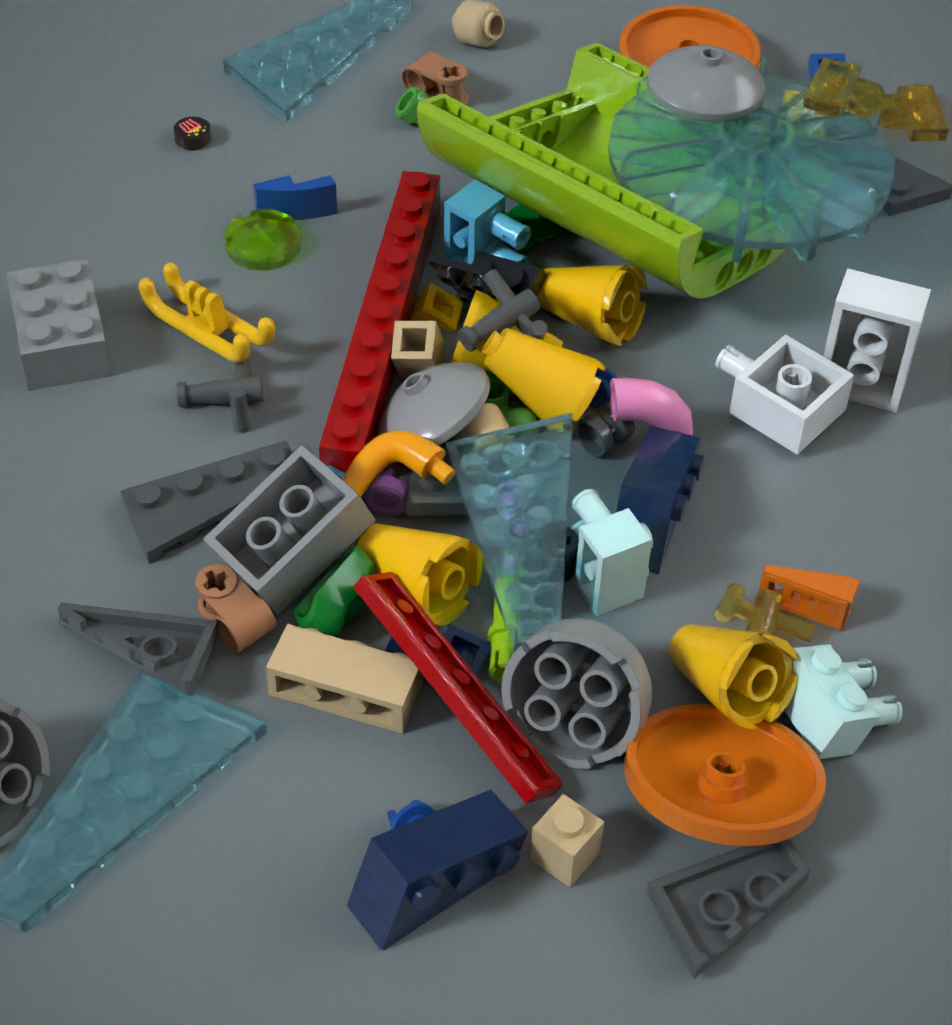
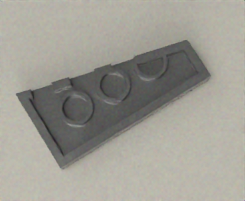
[121,441,292,564]

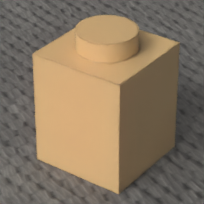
[391,321,445,379]
[530,794,605,888]

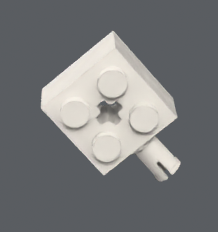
[715,334,854,455]

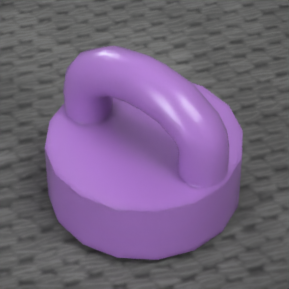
[365,467,408,517]

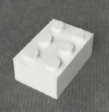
[823,268,931,413]

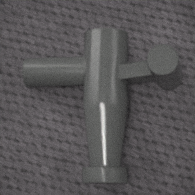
[458,269,548,352]
[176,358,264,432]

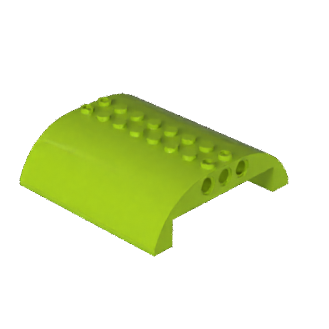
[417,42,841,299]

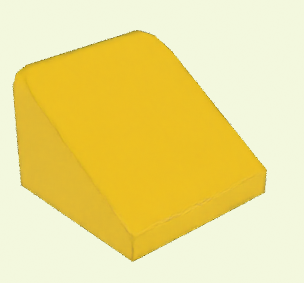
[410,283,464,333]

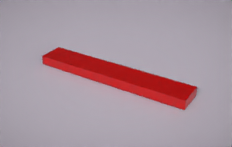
[353,572,564,805]

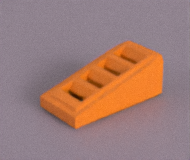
[756,565,861,631]

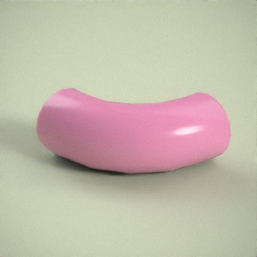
[610,377,693,436]

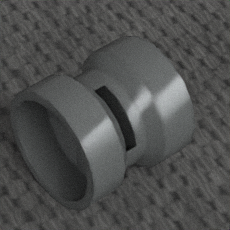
[575,401,635,457]

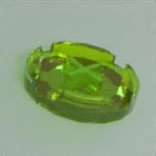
[224,209,302,270]

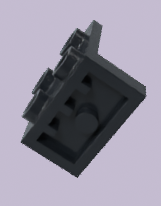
[428,252,547,306]

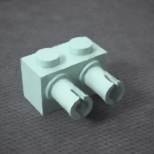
[571,489,653,617]
[784,644,903,759]

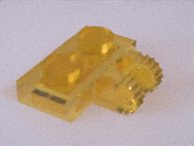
[802,57,885,119]
[873,84,949,142]

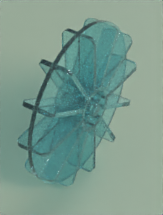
[608,57,896,263]

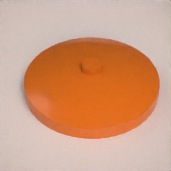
[619,5,761,70]
[624,704,826,846]

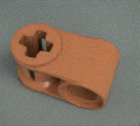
[401,51,469,105]
[195,564,277,653]

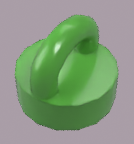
[395,86,428,125]

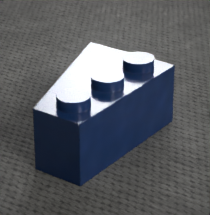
[616,426,705,574]
[347,789,528,951]

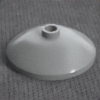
[647,45,765,121]
[376,361,490,446]

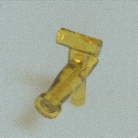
[715,583,816,642]

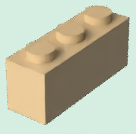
[266,624,422,734]

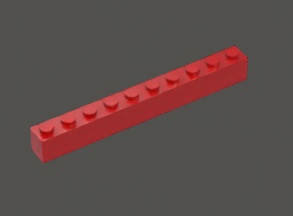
[319,171,440,473]

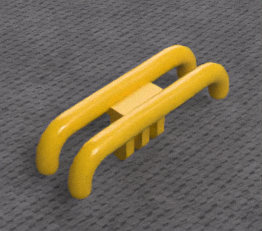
[138,262,275,363]

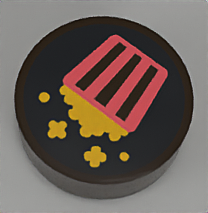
[173,117,211,150]

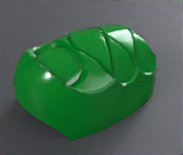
[292,545,377,637]

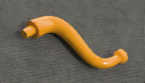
[342,430,455,497]

